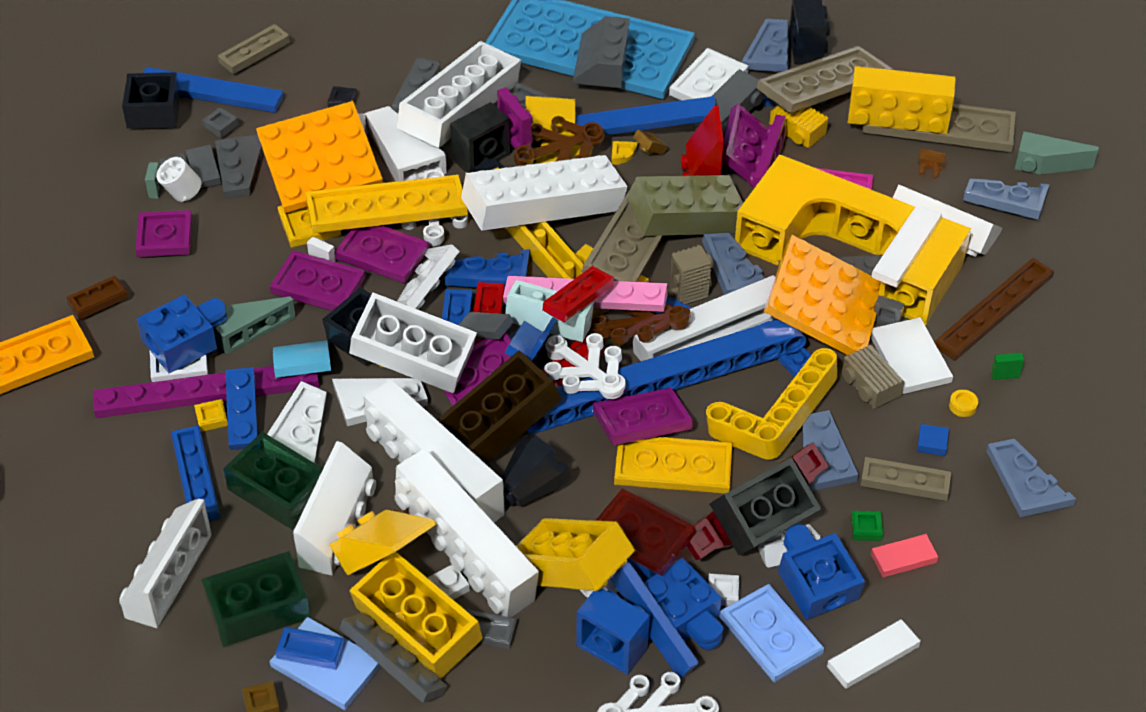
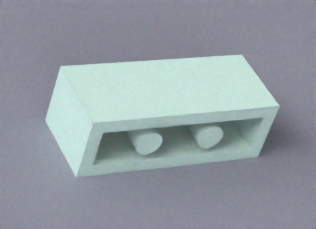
[506,280,594,342]

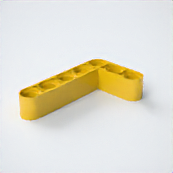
[706,348,838,460]

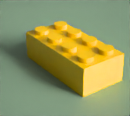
[848,66,955,134]
[516,518,635,591]
[349,552,483,679]

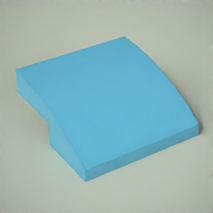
[273,340,331,378]

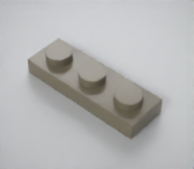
[218,24,290,74]
[860,457,951,501]

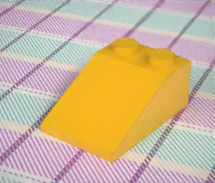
[329,510,436,575]

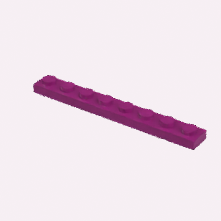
[93,366,319,418]

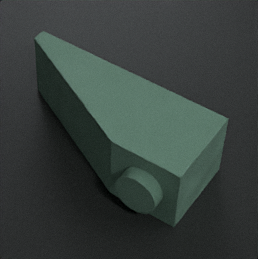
[1015,131,1099,175]
[213,296,296,355]

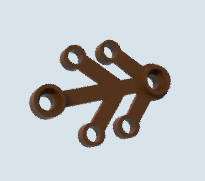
[514,116,605,166]
[590,303,691,345]

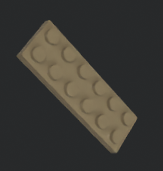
[757,46,893,113]
[862,104,1016,152]
[581,183,664,282]

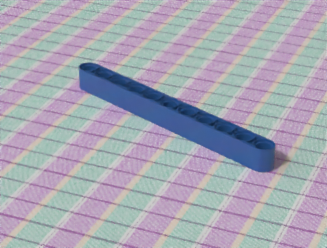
[527,320,807,433]

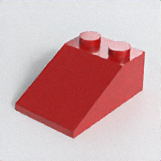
[680,106,723,176]

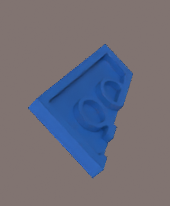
[445,249,530,287]

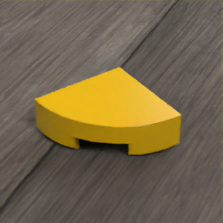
[612,141,638,165]

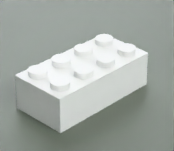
[349,293,477,394]

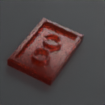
[595,488,696,576]

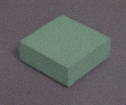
[145,162,161,198]

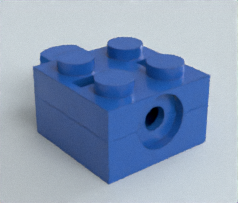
[136,294,227,374]
[778,524,865,620]
[644,558,723,650]

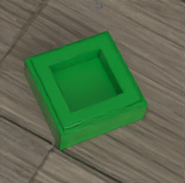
[990,353,1024,380]
[851,511,883,541]

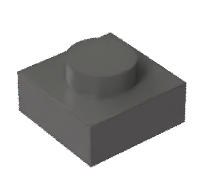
[202,107,239,138]
[874,295,905,325]

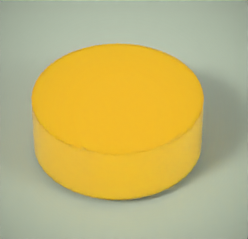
[949,390,978,417]

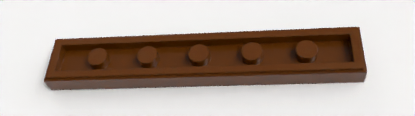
[934,258,1054,361]

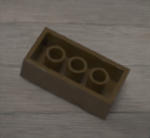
[436,350,563,464]

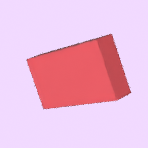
[871,534,938,578]

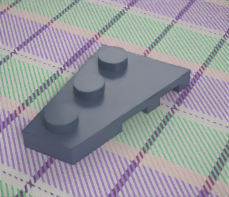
[742,19,789,72]
[963,179,1049,220]
[702,233,765,295]
[802,410,858,492]
[986,439,1076,518]

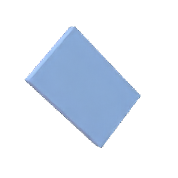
[720,584,824,682]
[270,617,381,710]

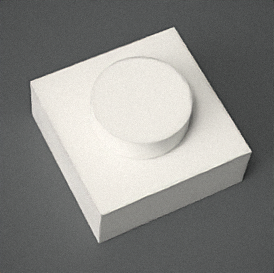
[428,565,470,600]

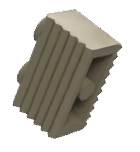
[670,245,713,304]
[842,344,904,409]

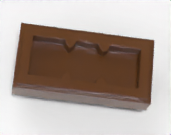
[66,276,128,320]

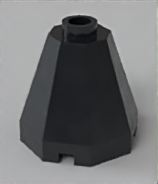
[501,434,571,506]

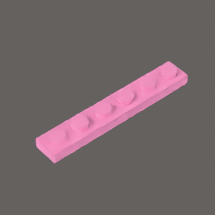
[503,276,668,312]

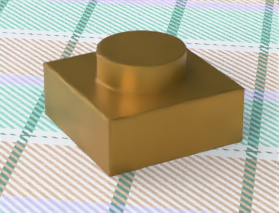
[633,129,668,155]
[242,681,280,712]

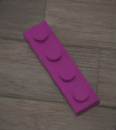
[750,115,786,188]

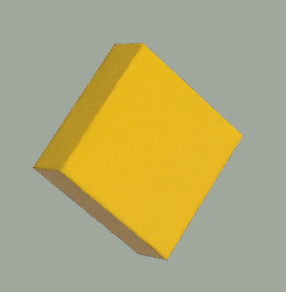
[194,399,228,432]

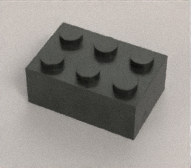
[709,457,821,556]

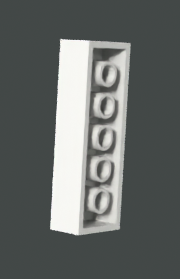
[397,41,521,148]
[461,155,628,231]
[364,379,504,522]
[395,448,539,618]

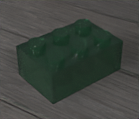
[223,432,324,531]
[201,551,311,647]

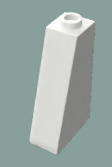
[365,106,446,182]

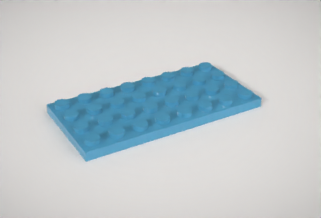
[485,0,695,99]

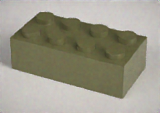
[628,175,743,236]

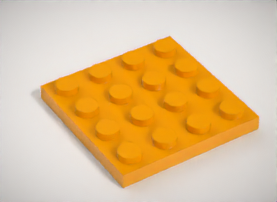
[256,101,383,213]
[764,235,881,355]

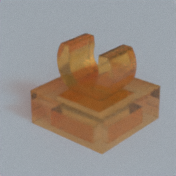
[918,148,946,179]

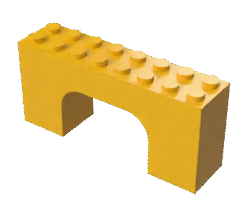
[735,154,971,326]

